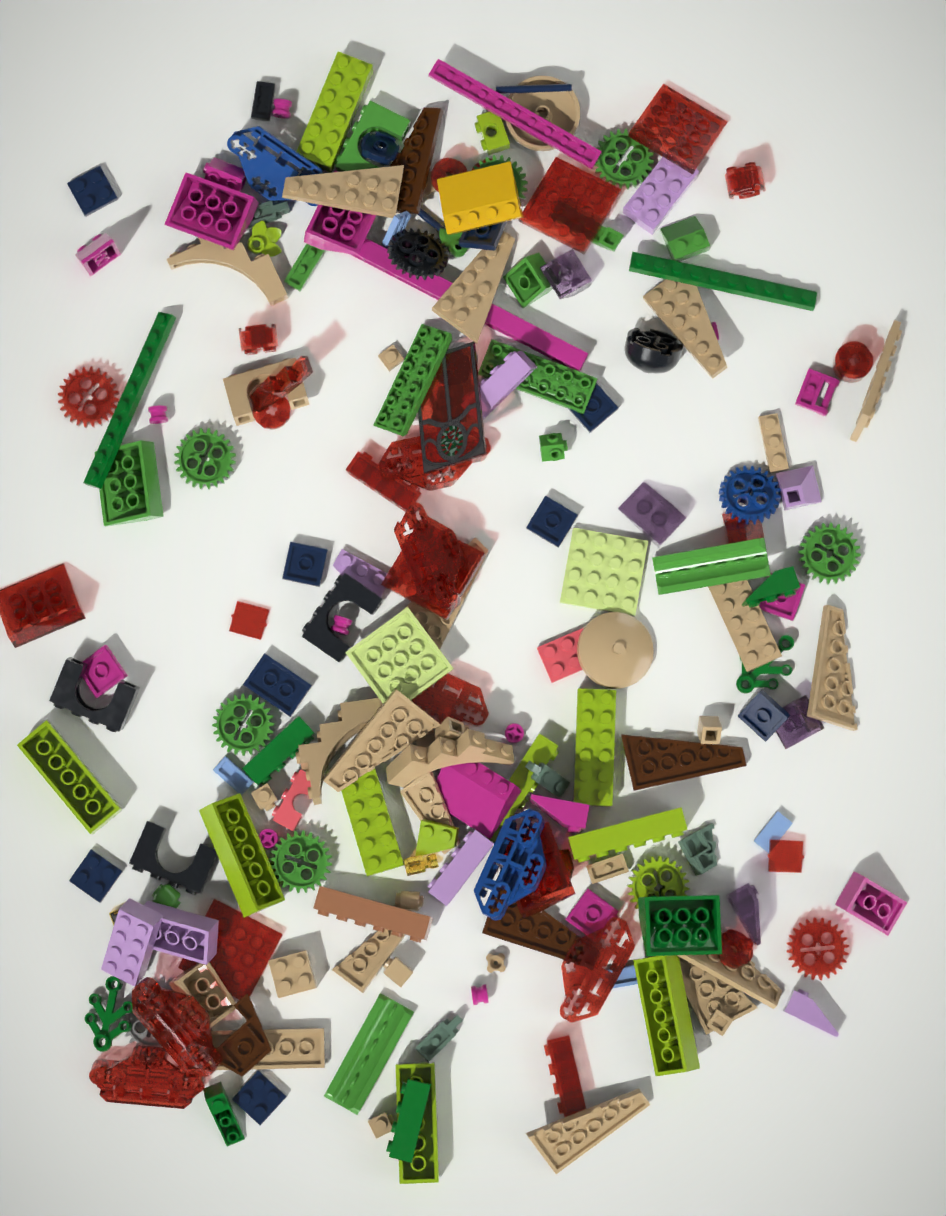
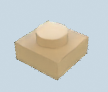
[378,345,404,372]
[706,1009,733,1036]

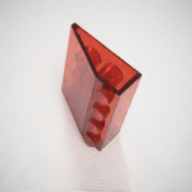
[0,563,86,648]
[494,822,576,918]

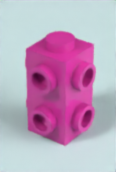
[203,157,247,192]

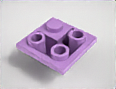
[776,465,822,511]

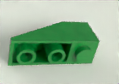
[742,566,800,608]
[203,1081,245,1147]

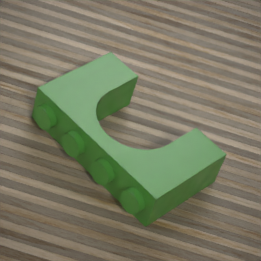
[334,100,411,172]

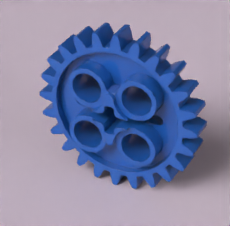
[718,465,781,525]

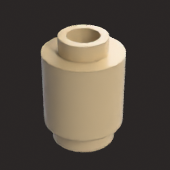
[395,891,424,911]

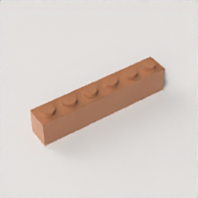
[313,886,433,943]

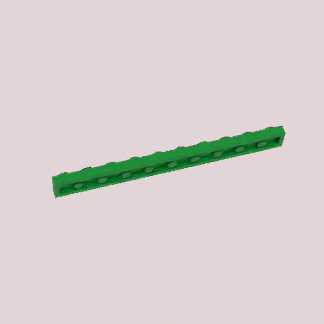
[629,251,817,311]
[83,311,176,490]

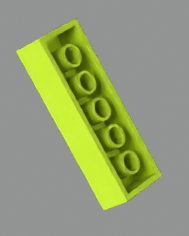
[297,51,374,173]
[573,688,616,807]
[17,720,123,835]
[341,768,405,877]
[199,793,285,918]
[567,807,688,863]
[633,955,700,1076]
[395,1062,439,1184]

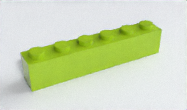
[480,733,559,843]

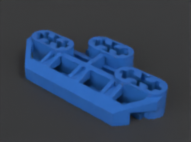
[227,126,323,206]
[473,808,547,921]

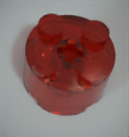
[724,162,766,199]
[238,324,279,356]
[832,341,873,383]

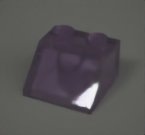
[540,249,592,300]
[776,695,825,750]

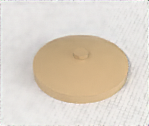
[505,76,580,151]
[577,612,654,689]

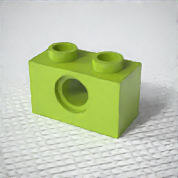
[474,111,510,156]

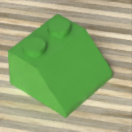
[660,216,710,262]
[503,252,559,308]

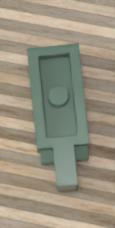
[247,201,290,229]
[525,760,570,798]
[415,1014,463,1062]

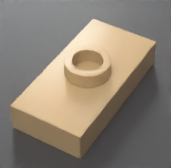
[586,854,629,884]

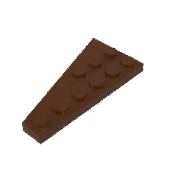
[390,108,444,214]
[621,734,747,791]
[482,889,599,969]

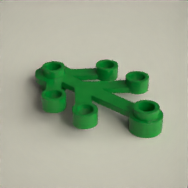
[736,635,794,694]
[84,976,136,1052]

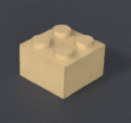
[268,950,317,998]

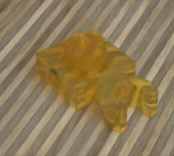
[403,853,439,876]

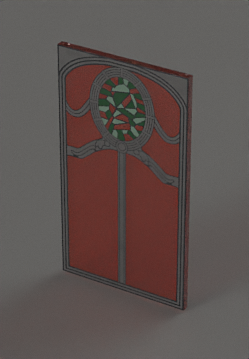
[418,342,487,475]

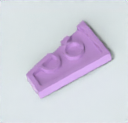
[333,549,392,597]

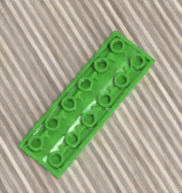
[373,324,452,436]
[478,339,598,414]
[652,538,771,595]
[324,993,414,1115]

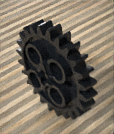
[387,228,449,280]

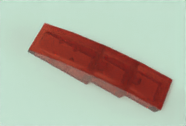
[249,356,313,413]

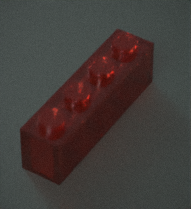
[345,451,422,514]
[543,1035,586,1118]

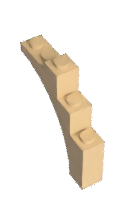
[166,238,288,306]
[296,698,383,805]
[386,729,515,787]

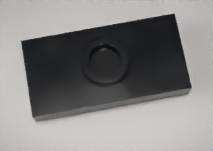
[251,81,276,122]

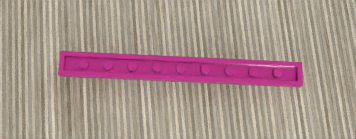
[428,59,602,169]

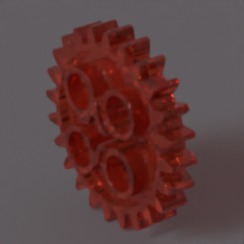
[57,366,120,429]
[786,917,849,980]

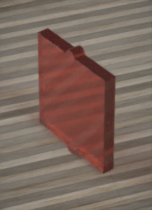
[229,601,270,640]
[767,839,804,873]

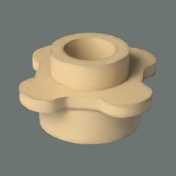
[486,953,506,973]

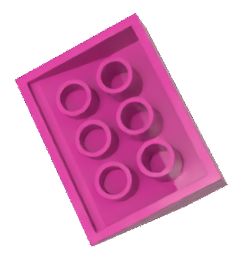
[304,171,377,255]
[164,172,259,250]
[436,762,522,839]
[529,794,590,834]

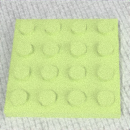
[560,528,648,616]
[345,607,454,703]

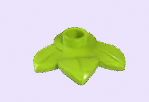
[247,221,282,257]

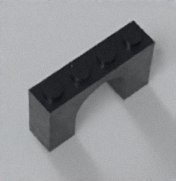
[301,573,385,663]
[49,657,140,733]
[129,821,218,896]

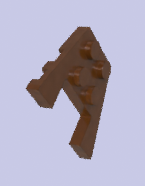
[190,994,272,1077]

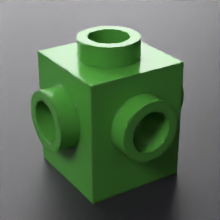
[539,433,568,462]

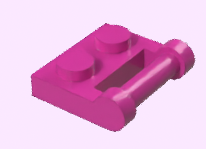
[795,368,840,417]

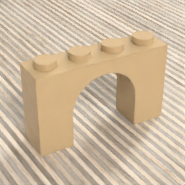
[223,357,310,426]

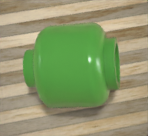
[151,884,181,909]

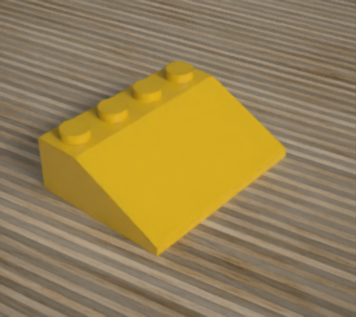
[437,161,524,235]

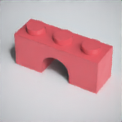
[272,769,311,832]

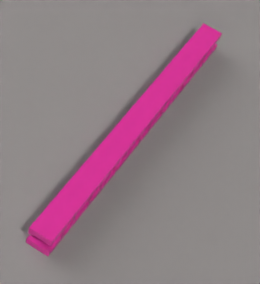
[349,238,588,372]

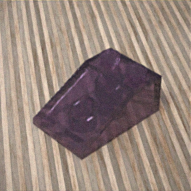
[618,482,687,548]
[725,883,761,946]

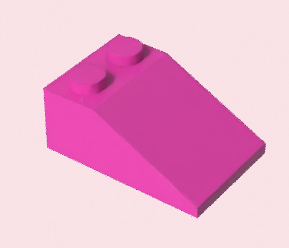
[75,232,121,277]
[835,871,907,936]

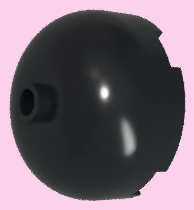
[624,328,683,374]

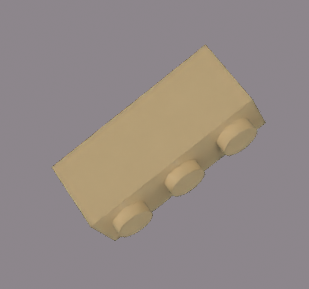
[169,963,236,1031]

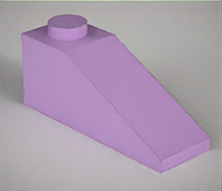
[783,988,839,1037]

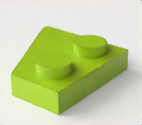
[415,819,459,857]

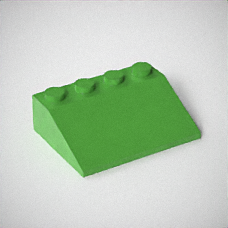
[94,440,164,527]

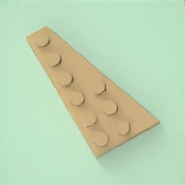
[282,165,404,218]
[431,231,515,344]
[850,320,902,442]
[322,688,441,792]
[677,932,782,1009]
[526,1088,650,1174]

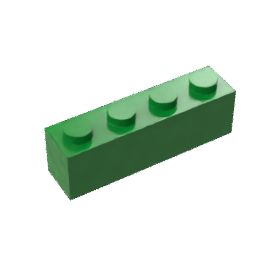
[242,716,315,786]
[386,1078,431,1163]

